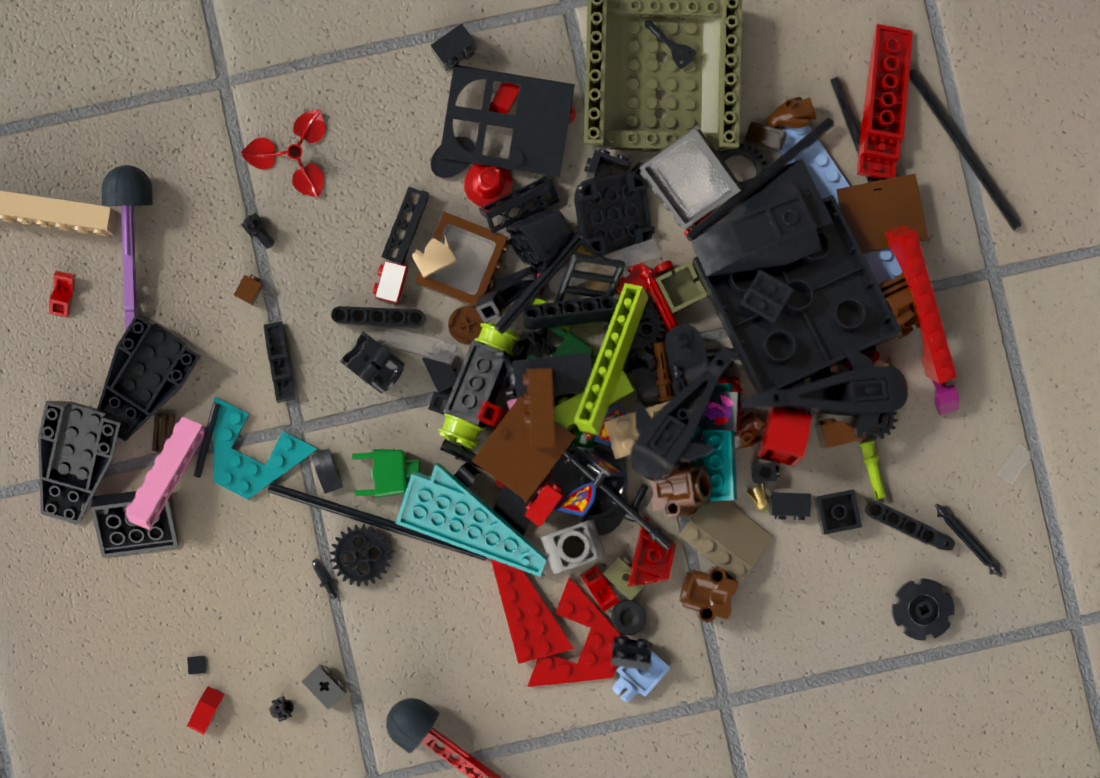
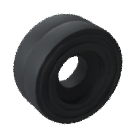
[611,600,646,635]

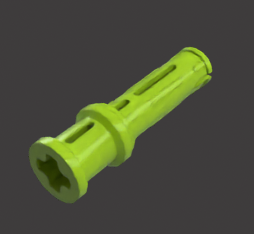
[858,440,887,499]

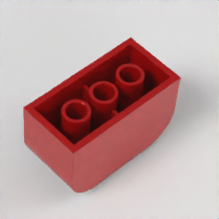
[757,406,812,467]

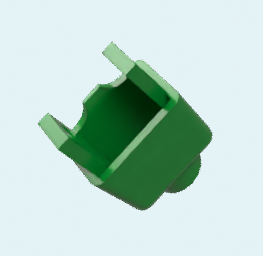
[352,449,420,498]

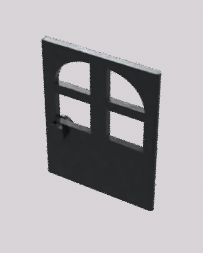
[439,65,575,177]

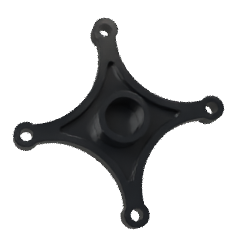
[496,339,529,397]

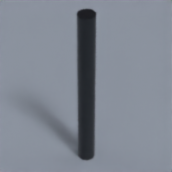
[193,402,221,478]

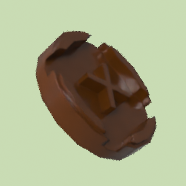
[448,306,484,344]

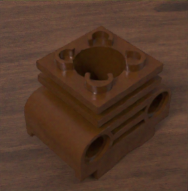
[879,272,921,339]

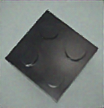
[430,23,476,71]
[814,489,862,535]

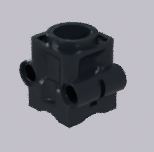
[340,331,405,394]

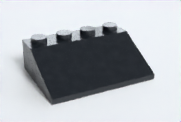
[90,491,178,558]

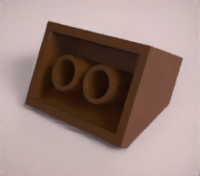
[815,418,866,448]

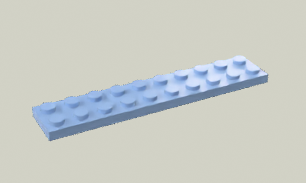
[778,125,902,285]

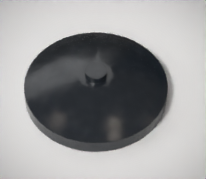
[551,444,628,519]

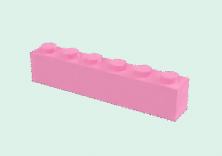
[126,417,205,530]

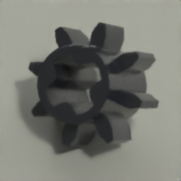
[269,696,294,722]

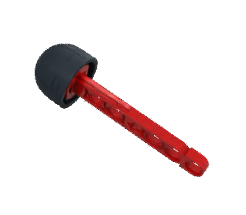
[386,698,502,778]

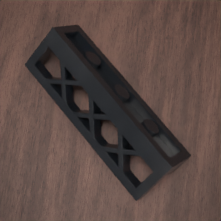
[479,176,559,233]
[381,186,430,265]

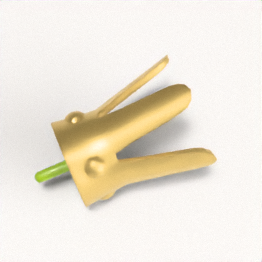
[745,483,771,512]

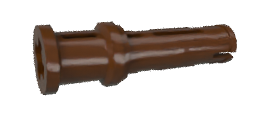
[653,342,675,401]

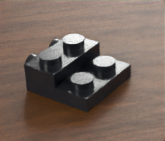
[611,636,652,671]

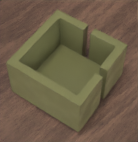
[656,261,707,314]

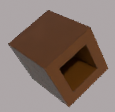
[234,274,263,306]

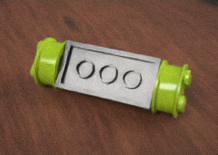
[437,322,520,449]

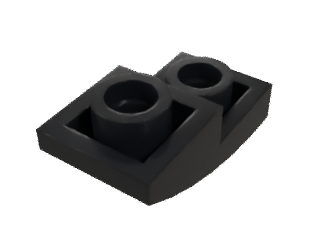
[312,449,343,494]

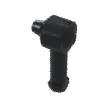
[624,484,649,523]

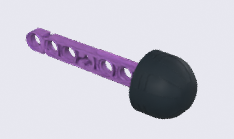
[102,165,153,329]

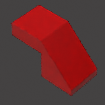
[490,82,520,114]
[49,270,75,317]
[477,401,508,428]
[580,565,620,612]
[187,686,225,735]

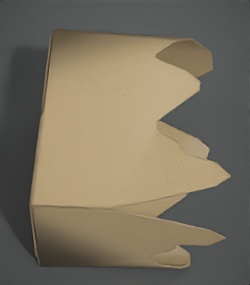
[410,234,457,279]

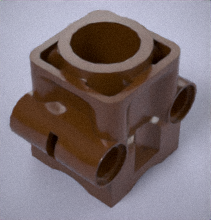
[649,462,712,517]
[679,567,739,623]

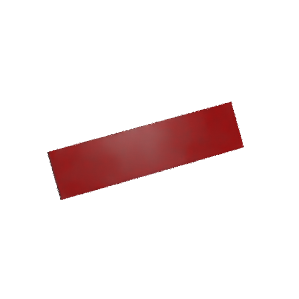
[856,24,913,180]

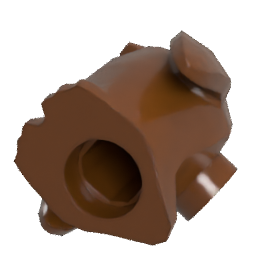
[767,97,817,129]
[734,411,764,449]

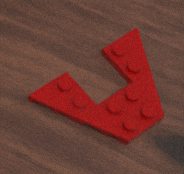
[527,578,621,687]

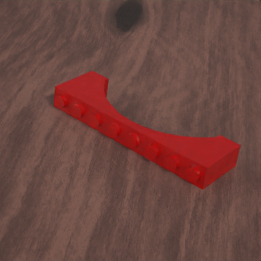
[885,225,957,384]

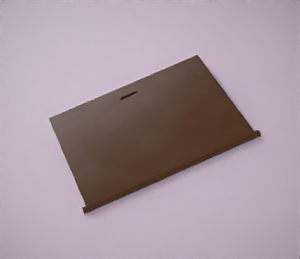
[836,174,930,253]
[472,395,577,503]

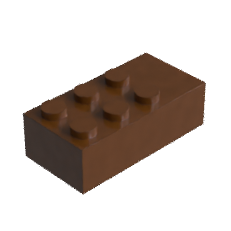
[523,368,555,449]

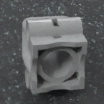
[541,519,606,574]

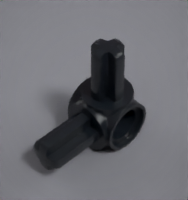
[241,213,275,249]

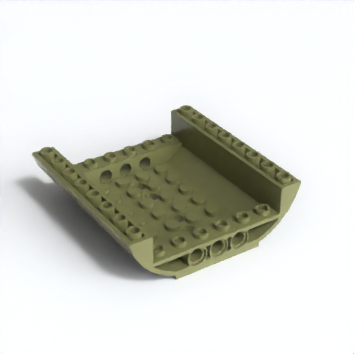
[584,0,742,153]

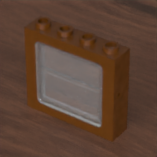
[415,211,510,307]

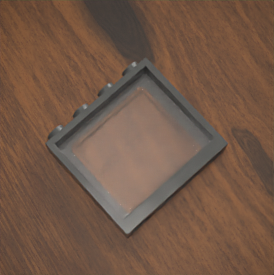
[640,125,742,229]

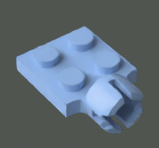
[612,651,671,702]

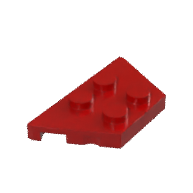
[627,517,676,587]

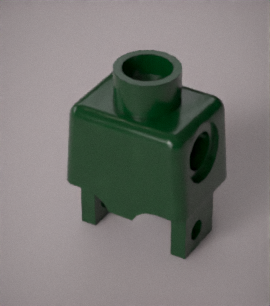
[528,327,596,371]

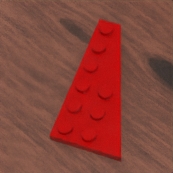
[490,558,574,664]

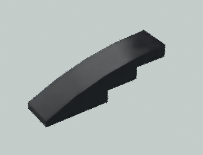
[263,321,296,403]

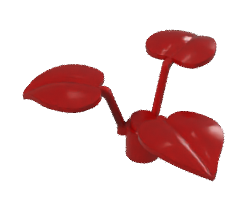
[241,110,325,197]

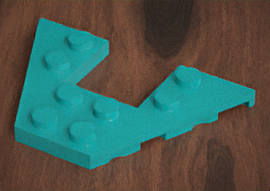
[214,397,317,500]

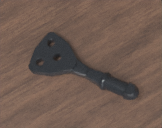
[645,20,696,69]

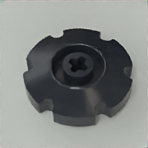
[891,578,954,641]

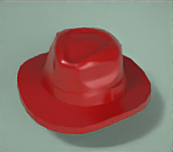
[464,164,513,207]

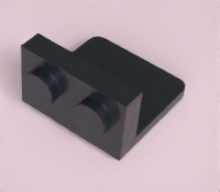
[584,149,631,178]

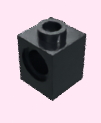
[750,462,780,483]

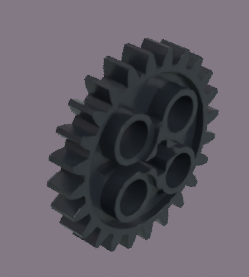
[603,299,665,352]
[330,524,393,587]

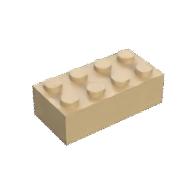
[604,401,669,459]

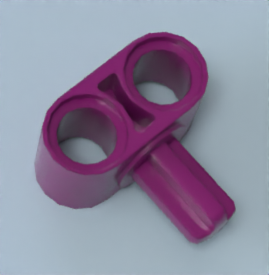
[932,380,959,416]

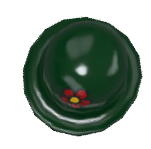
[569,424,600,450]

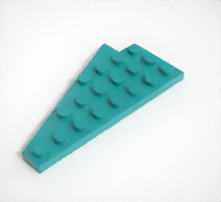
[396,462,547,577]

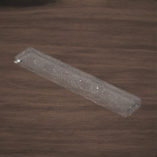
[548,238,661,294]

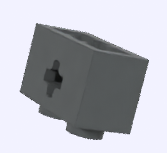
[302,665,346,710]

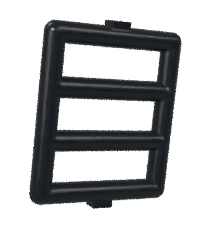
[554,253,626,311]

